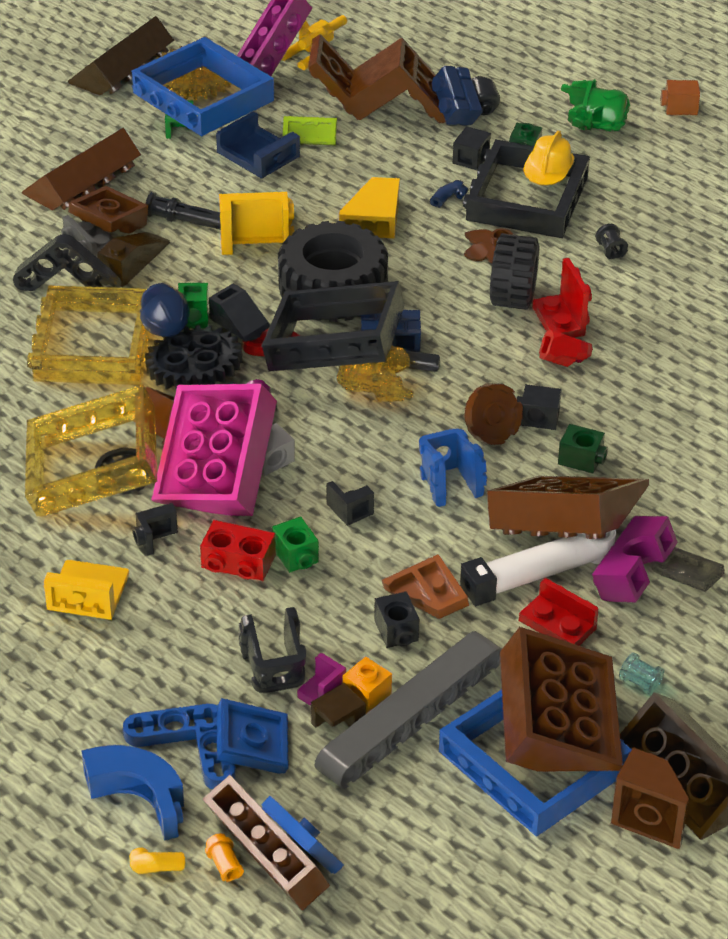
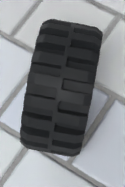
[278,221,388,322]

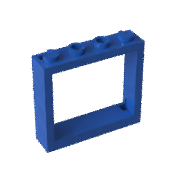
[132,37,274,137]
[439,689,632,837]

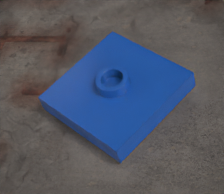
[217,698,289,774]
[261,796,344,874]

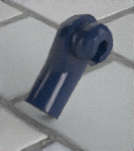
[430,180,469,208]

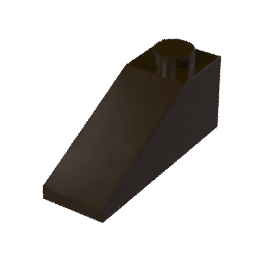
[97,232,170,287]

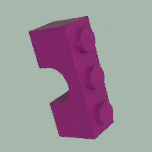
[592,516,678,603]

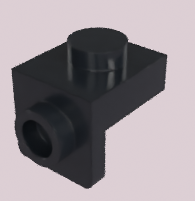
[132,503,178,555]

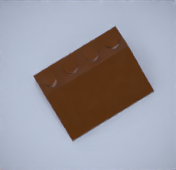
[487,475,649,539]
[500,627,623,772]

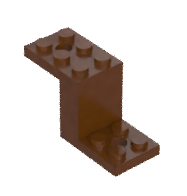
[308,34,446,123]

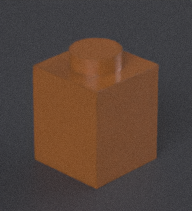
[660,80,700,115]

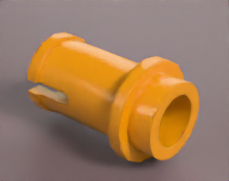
[205,833,244,882]

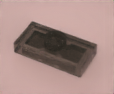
[651,547,725,592]

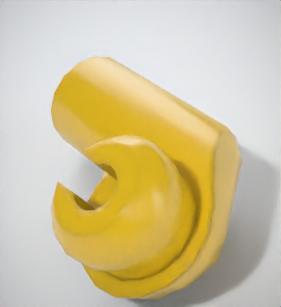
[129,847,185,874]

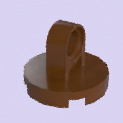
[464,383,523,445]

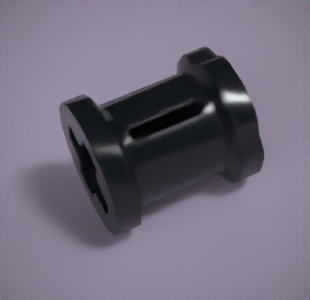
[595,224,628,259]

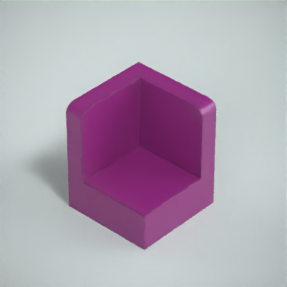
[297,653,346,706]

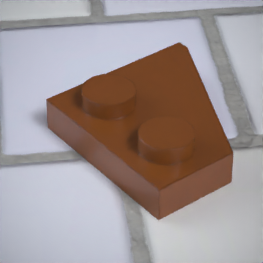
[382,554,469,619]

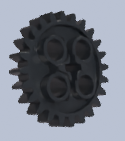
[145,325,243,390]

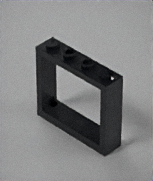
[462,139,590,239]
[262,281,404,372]

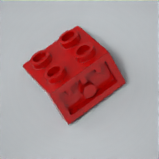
[532,258,592,338]

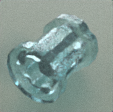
[619,652,665,696]

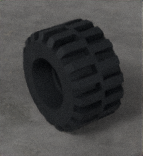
[490,233,540,310]

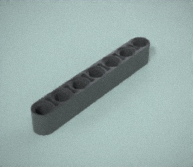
[314,631,502,789]

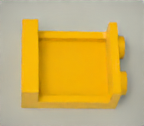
[219,192,294,255]

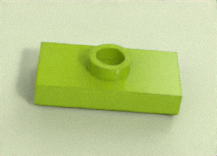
[283,116,337,146]

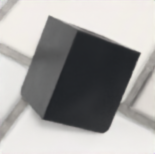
[326,481,374,526]

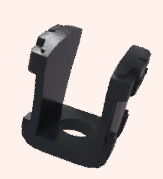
[238,607,306,693]

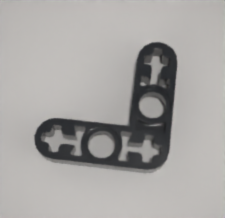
[13,234,121,299]

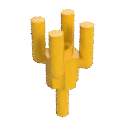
[282,15,347,70]

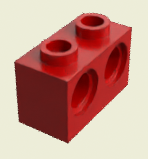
[200,520,276,581]

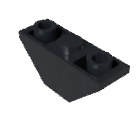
[209,283,270,342]

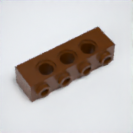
[202,775,330,911]

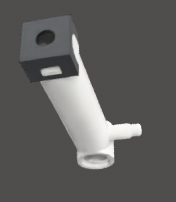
[460,529,616,607]

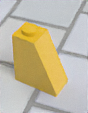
[339,177,400,239]

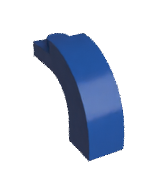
[81,745,184,841]

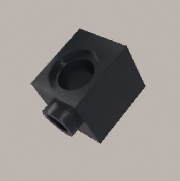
[452,126,491,170]
[517,384,562,430]
[374,591,420,648]

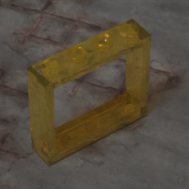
[27,285,151,385]
[25,384,158,516]

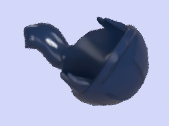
[140,283,190,337]

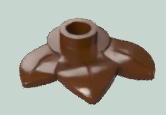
[464,228,513,263]

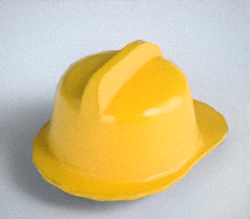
[523,130,575,185]

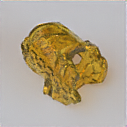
[336,345,414,403]

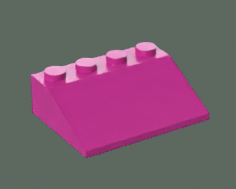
[151,384,277,516]

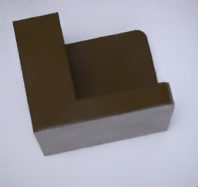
[311,683,366,728]

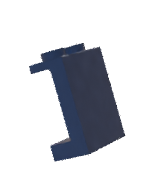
[216,111,300,179]

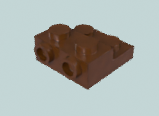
[68,186,148,234]

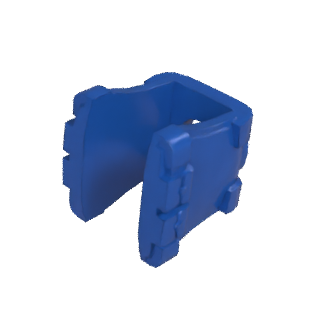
[419,429,487,507]

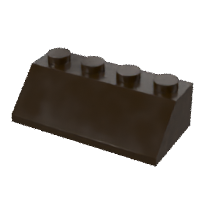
[67,16,175,96]
[620,692,728,840]

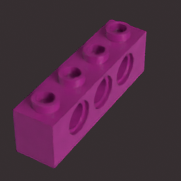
[237,0,313,76]

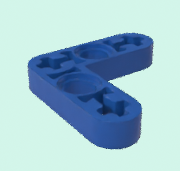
[123,704,235,790]

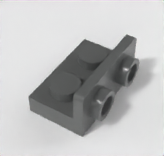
[61,215,113,258]

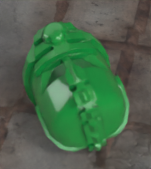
[561,79,630,131]

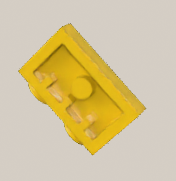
[44,560,129,620]

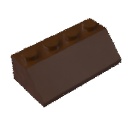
[22,127,141,211]

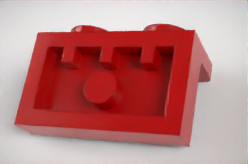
[518,578,599,646]

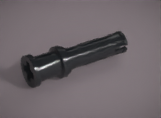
[145,192,221,230]

